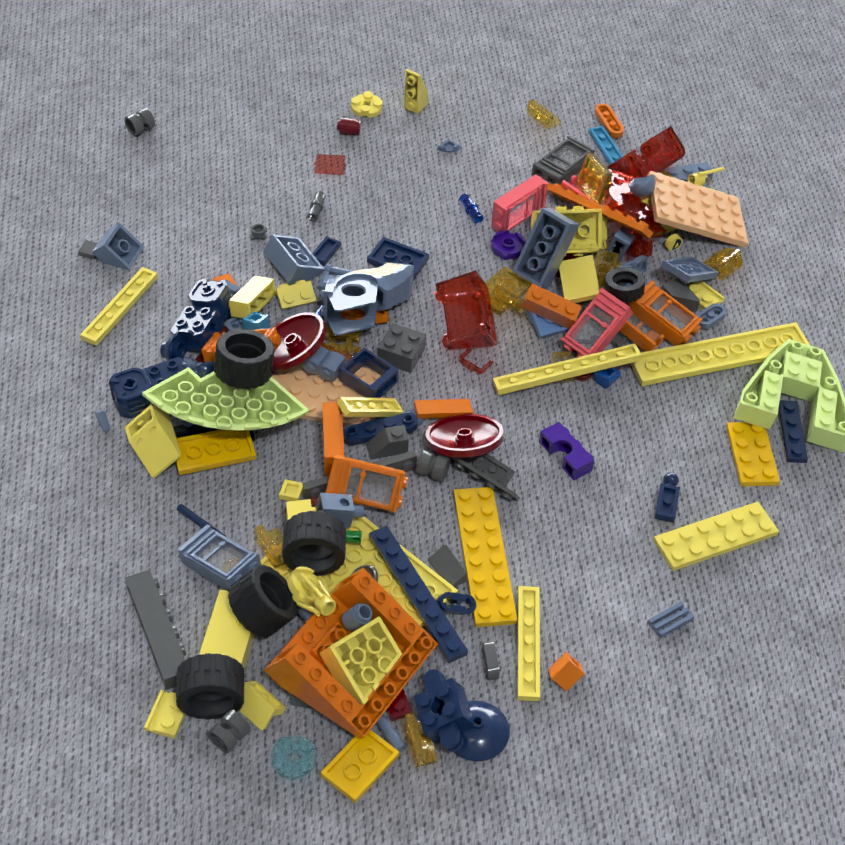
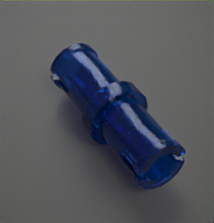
[459,193,484,224]

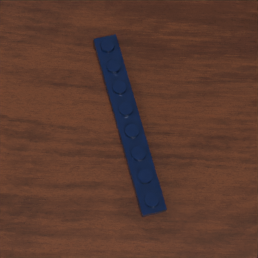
[369,526,468,663]

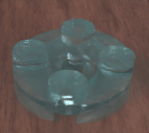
[271,736,317,780]

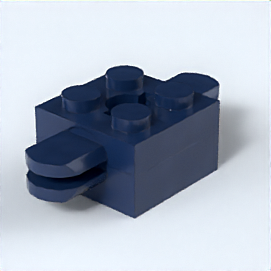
[414,669,475,752]

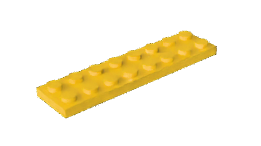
[453,487,518,627]

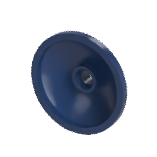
[454,701,510,762]

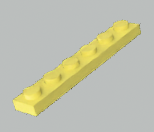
[80,267,158,346]
[517,586,540,701]

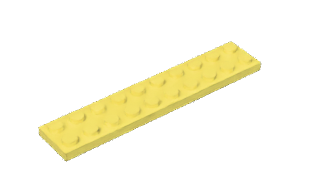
[630,322,810,386]

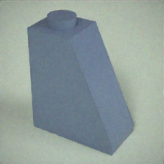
[602,226,638,266]

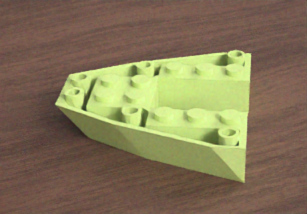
[733,339,845,453]

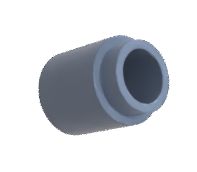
[342,603,372,631]

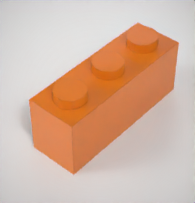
[521,283,582,329]

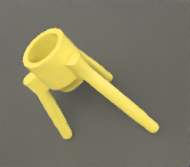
[688,167,725,193]
[296,572,336,617]

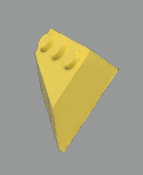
[319,616,402,705]

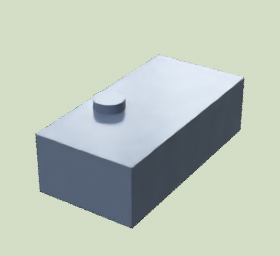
[513,208,580,288]

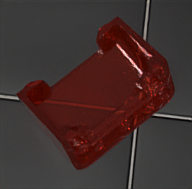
[607,126,685,180]
[435,270,498,350]

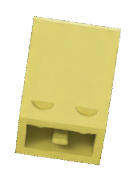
[125,404,181,478]

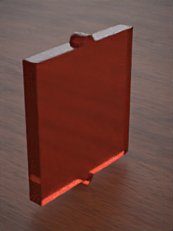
[314,154,346,175]

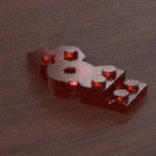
[604,169,667,241]

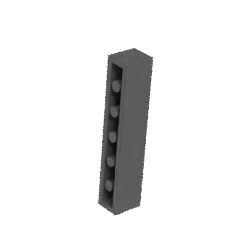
[125,569,186,690]

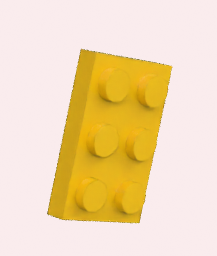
[320,730,400,804]

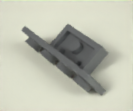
[451,453,520,501]

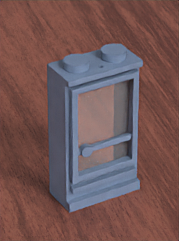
[177,525,262,591]

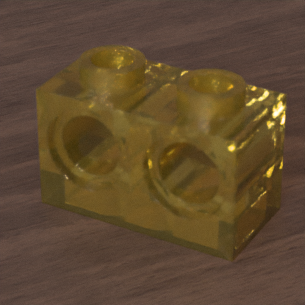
[594,249,621,288]

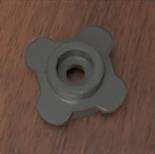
[250,224,268,240]

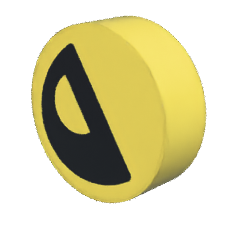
[665,234,683,251]

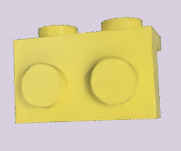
[275,280,317,310]

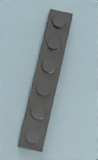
[303,450,417,500]

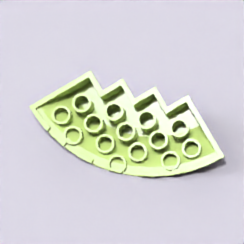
[142,367,309,430]

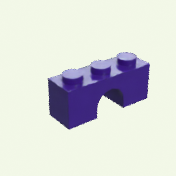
[539,422,594,481]

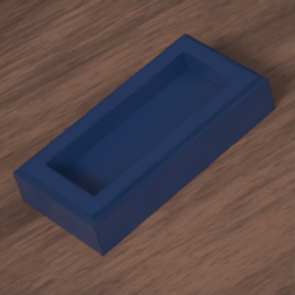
[312,236,341,266]

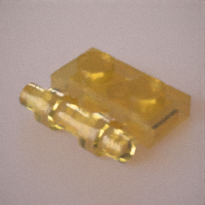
[322,323,361,354]

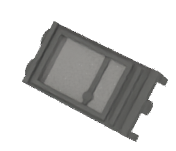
[532,135,595,185]

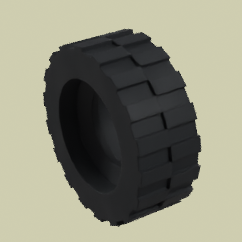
[605,267,645,303]

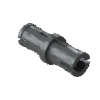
[307,191,326,222]

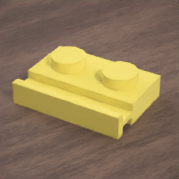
[687,280,725,310]
[144,689,186,739]

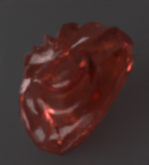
[626,236,653,259]

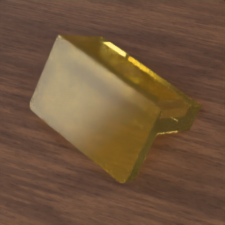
[527,99,561,129]
[255,524,285,569]

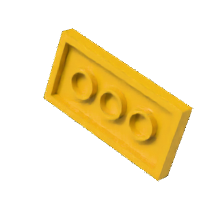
[726,422,780,486]
[175,429,256,475]

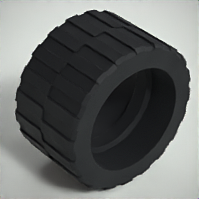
[214,329,275,389]
[282,511,347,576]
[228,565,298,638]
[176,653,244,720]

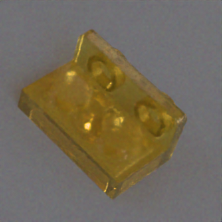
[703,247,743,281]
[405,713,438,768]

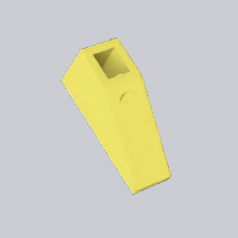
[404,69,428,114]

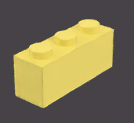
[228,276,276,318]

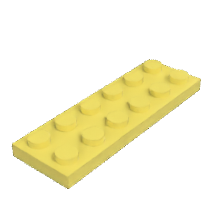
[653,502,779,571]

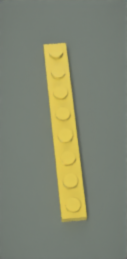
[493,344,642,395]

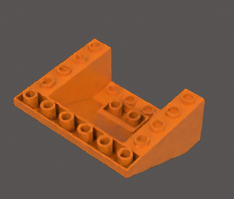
[264,568,438,739]

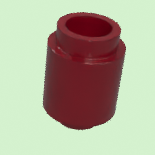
[337,118,361,136]

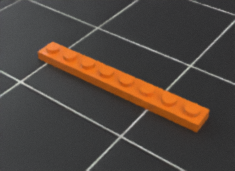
[547,183,653,239]

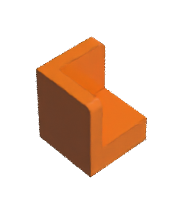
[549,652,585,691]

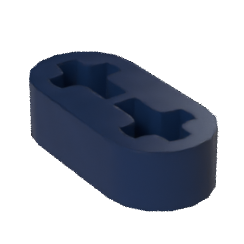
[436,592,477,615]

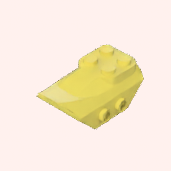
[531,206,607,256]

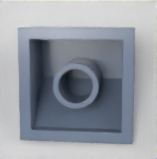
[92,223,144,270]

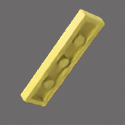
[337,397,404,417]

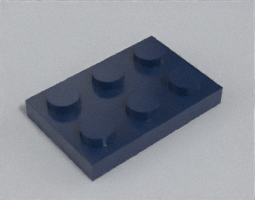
[367,237,429,281]

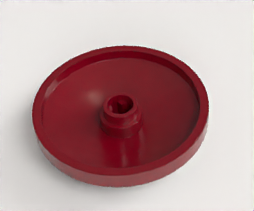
[271,312,327,371]
[426,414,504,458]

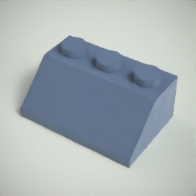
[263,234,325,285]

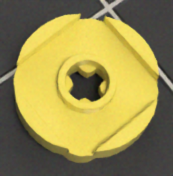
[351,91,383,118]
[286,567,328,606]

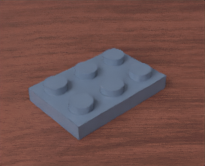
[660,257,719,284]

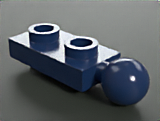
[654,472,680,523]

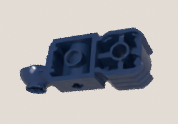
[160,278,232,360]
[109,357,214,419]

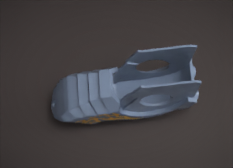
[321,262,414,336]

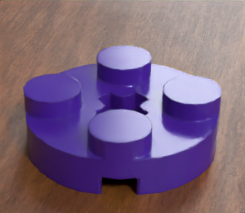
[491,230,526,260]

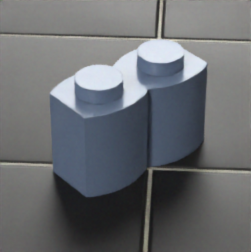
[302,346,346,381]

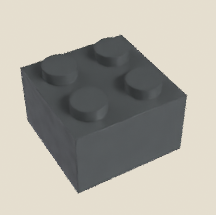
[377,323,426,373]

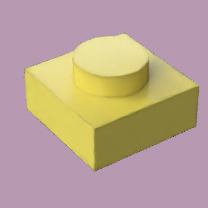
[279,479,303,501]

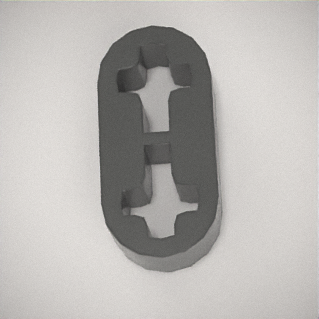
[482,641,499,680]

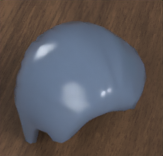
[629,174,656,198]

